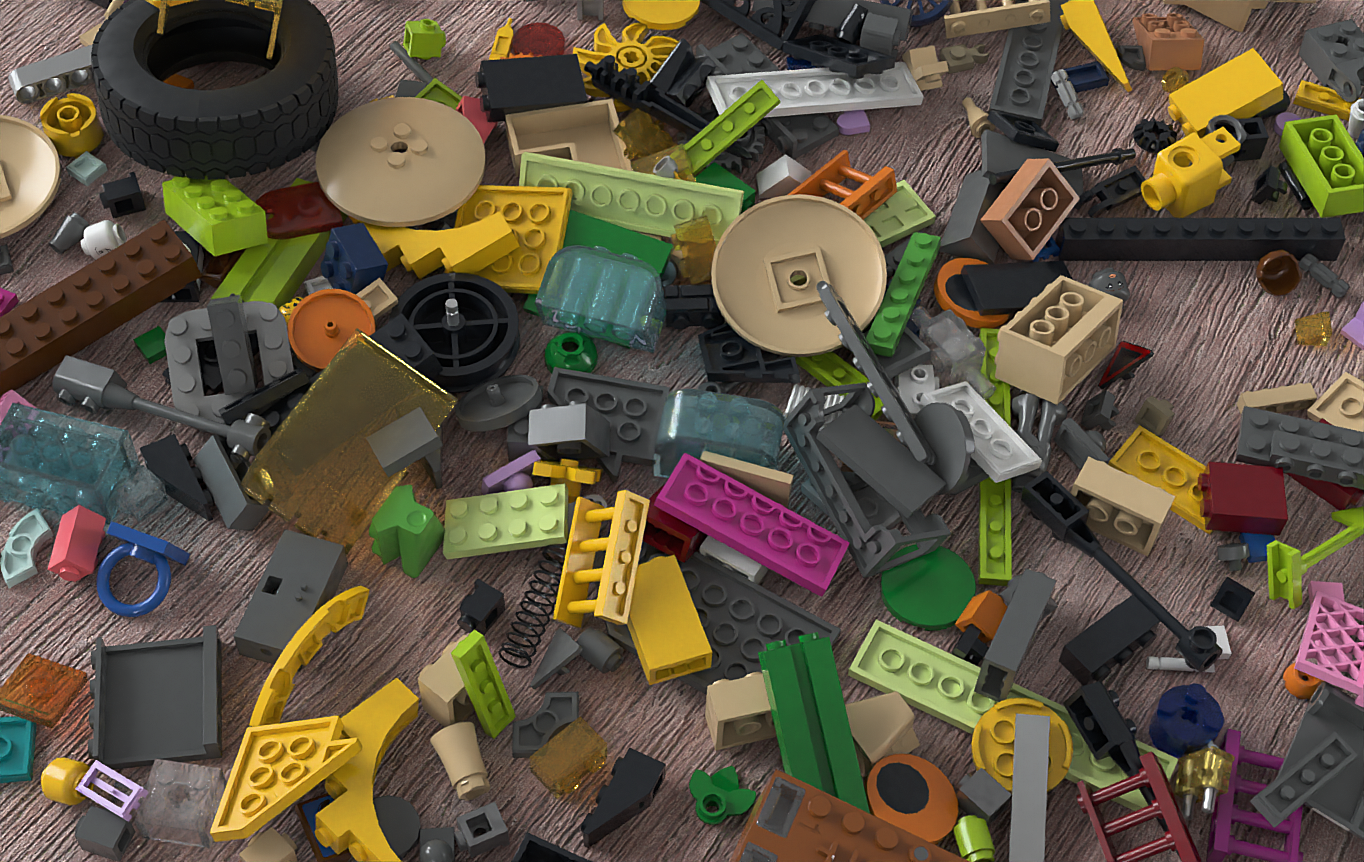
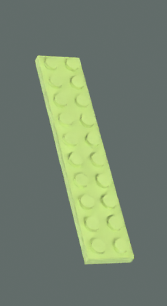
[848,619,1178,811]

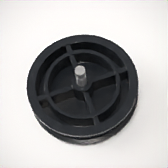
[388,273,520,393]

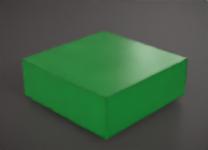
[133,326,167,364]

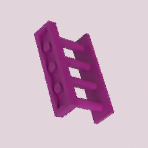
[1206,729,1304,862]

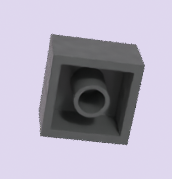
[528,401,610,462]

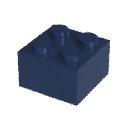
[320,223,388,295]

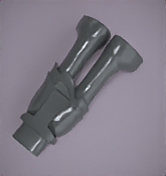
[1011,394,1068,493]

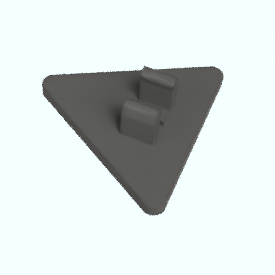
[530,628,583,689]

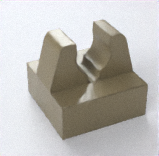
[1134,395,1175,437]

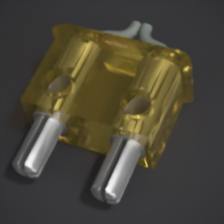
[1174,740,1235,820]

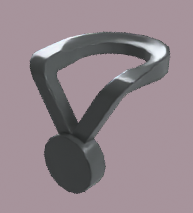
[1208,115,1247,167]

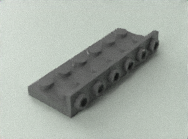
[696,33,839,160]

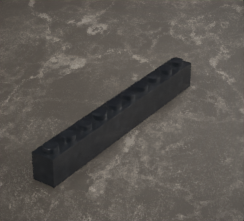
[1056,218,1346,261]

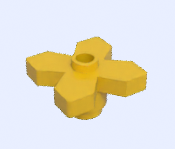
[532,458,603,504]

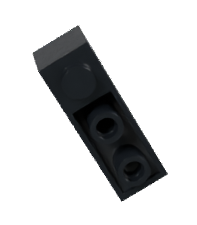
[140,434,215,521]
[580,748,666,848]

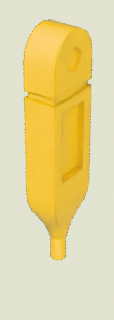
[489,18,514,60]

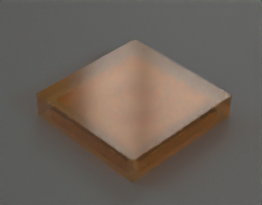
[0,653,88,729]

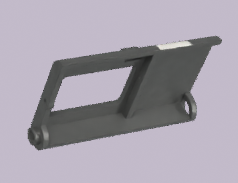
[1276,681,1364,841]

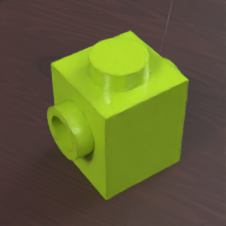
[403,19,446,60]

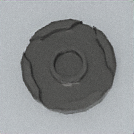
[373,795,421,860]

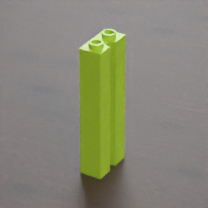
[211,178,348,309]

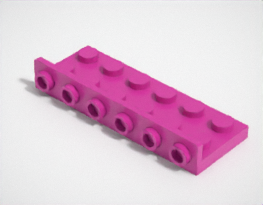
[654,452,850,597]

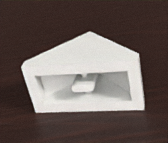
[756,154,811,199]

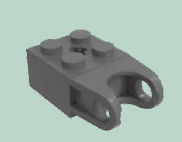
[1298,19,1364,102]

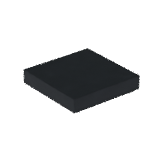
[987,110,1059,152]

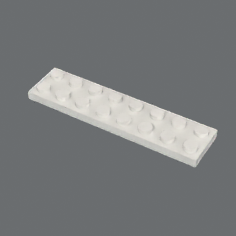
[705,62,924,118]

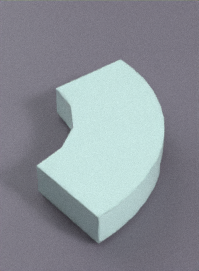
[0,508,54,588]

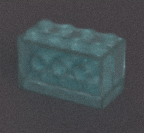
[0,403,140,525]

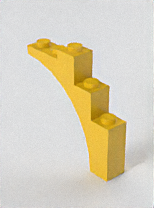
[349,211,520,279]
[315,678,419,862]

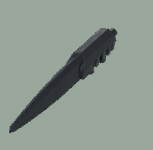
[584,55,752,160]

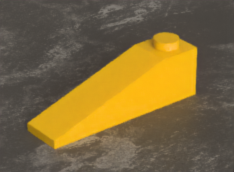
[1060,0,1132,92]

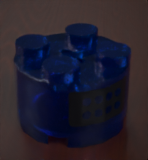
[1149,683,1225,762]

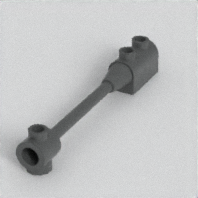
[53,355,271,462]

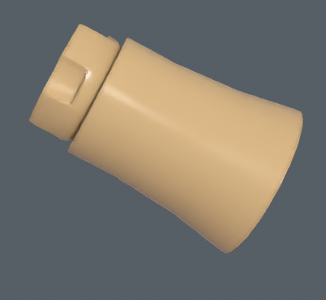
[430,722,490,801]

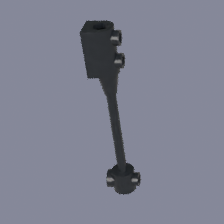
[1021,471,1223,672]
[1063,681,1181,859]

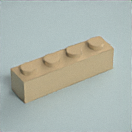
[1237,383,1317,413]

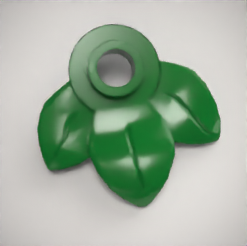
[689,766,756,825]

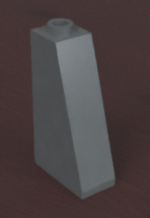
[974,568,1056,702]

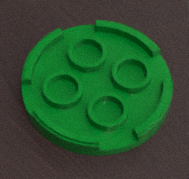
[880,544,976,631]

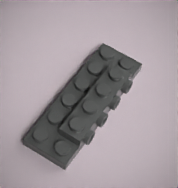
[1235,406,1364,490]

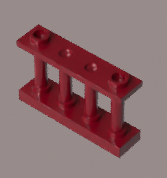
[1076,752,1202,862]

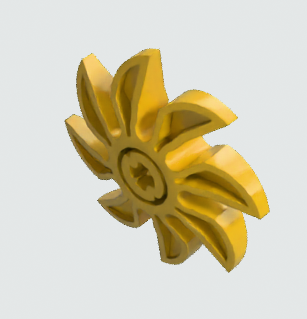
[573,22,679,112]

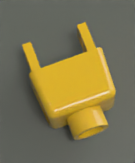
[1141,127,1241,218]

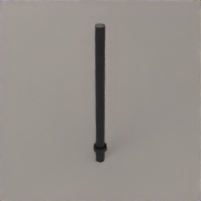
[989,148,1136,185]

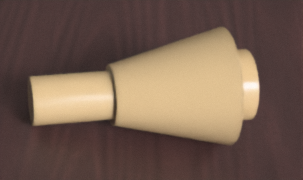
[962,98,996,138]

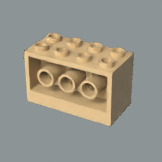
[994,275,1123,405]

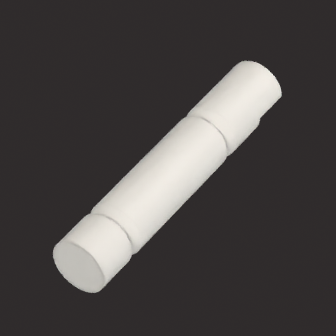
[1146,656,1215,673]

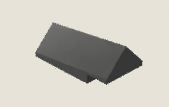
[939,169,1007,264]

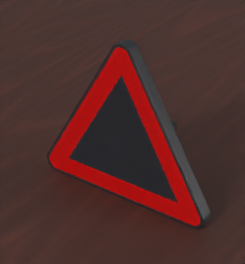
[1098,341,1154,389]

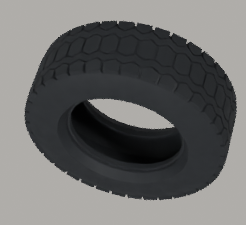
[91,0,338,180]

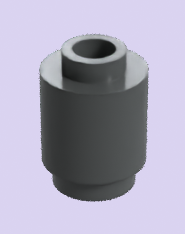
[576,627,624,674]

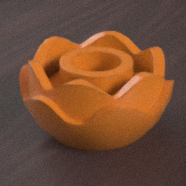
[1283,662,1324,699]

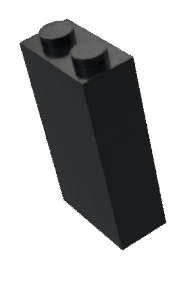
[475,54,588,122]

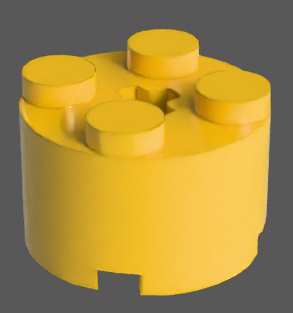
[40,93,104,159]

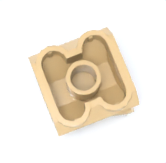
[845,691,920,777]

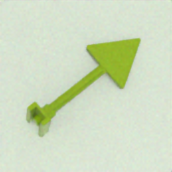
[1267,506,1364,609]

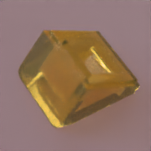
[1294,312,1332,346]

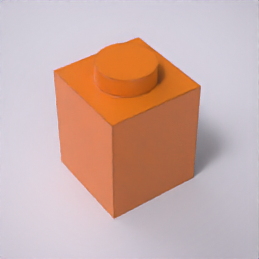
[955,590,1008,643]

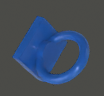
[96,521,190,617]

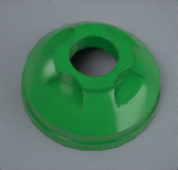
[544,332,598,374]

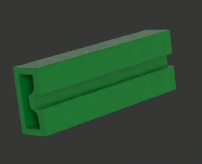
[758,632,870,814]

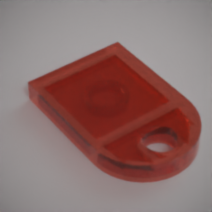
[255,181,343,240]

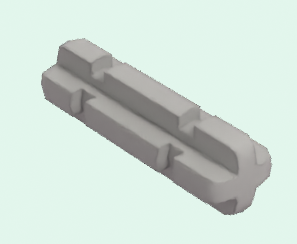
[1051,69,1085,120]

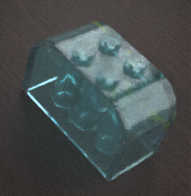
[535,245,667,353]
[653,389,785,478]

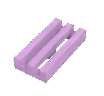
[76,760,149,822]

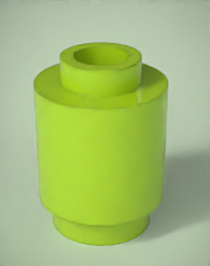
[953,815,995,862]

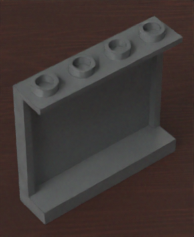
[88,625,222,770]

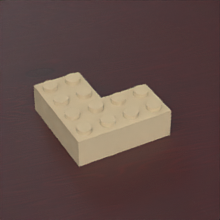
[505,99,633,177]

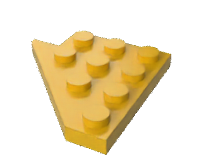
[210,715,363,842]

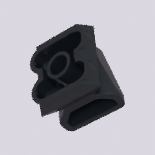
[649,38,716,109]

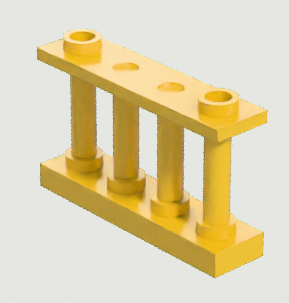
[553,490,650,628]

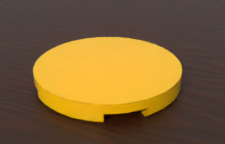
[622,0,700,30]
[971,698,1073,797]

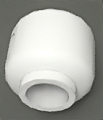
[81,220,127,260]

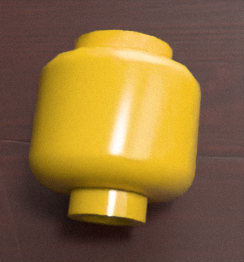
[41,757,94,805]

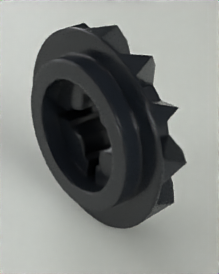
[1133,117,1177,153]

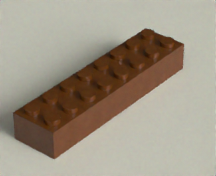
[0,219,202,396]

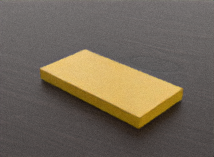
[1108,425,1213,535]

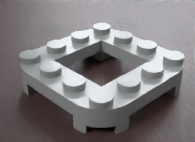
[165,301,294,432]

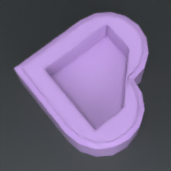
[836,110,870,135]

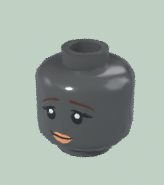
[1088,268,1130,309]

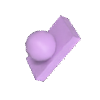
[481,450,541,495]

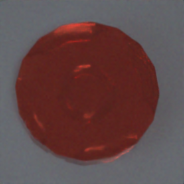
[512,22,565,57]

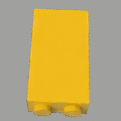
[1167,48,1283,138]
[627,555,712,685]

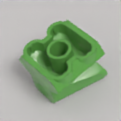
[369,485,445,578]

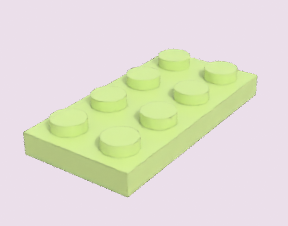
[443,483,568,560]

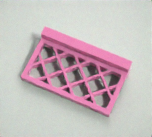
[1294,591,1364,708]

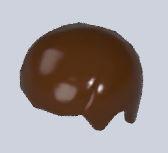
[1256,250,1302,297]

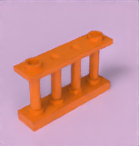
[788,150,898,220]

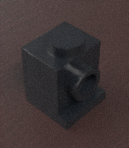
[99,172,146,219]
[457,579,505,635]

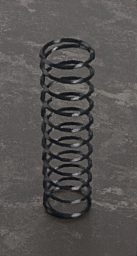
[498,545,567,668]

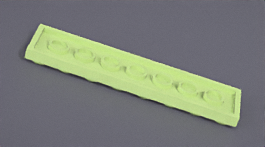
[519,152,744,246]

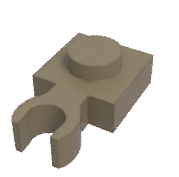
[939,44,989,74]

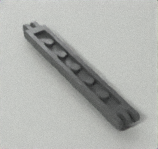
[816,281,937,466]

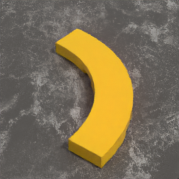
[249,585,370,727]

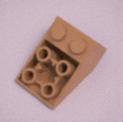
[1133,13,1205,71]

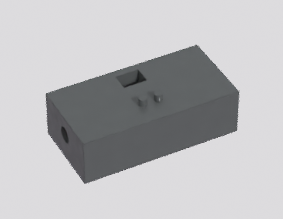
[234,529,348,672]

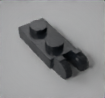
[1078,166,1146,218]

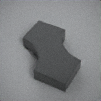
[512,692,579,758]

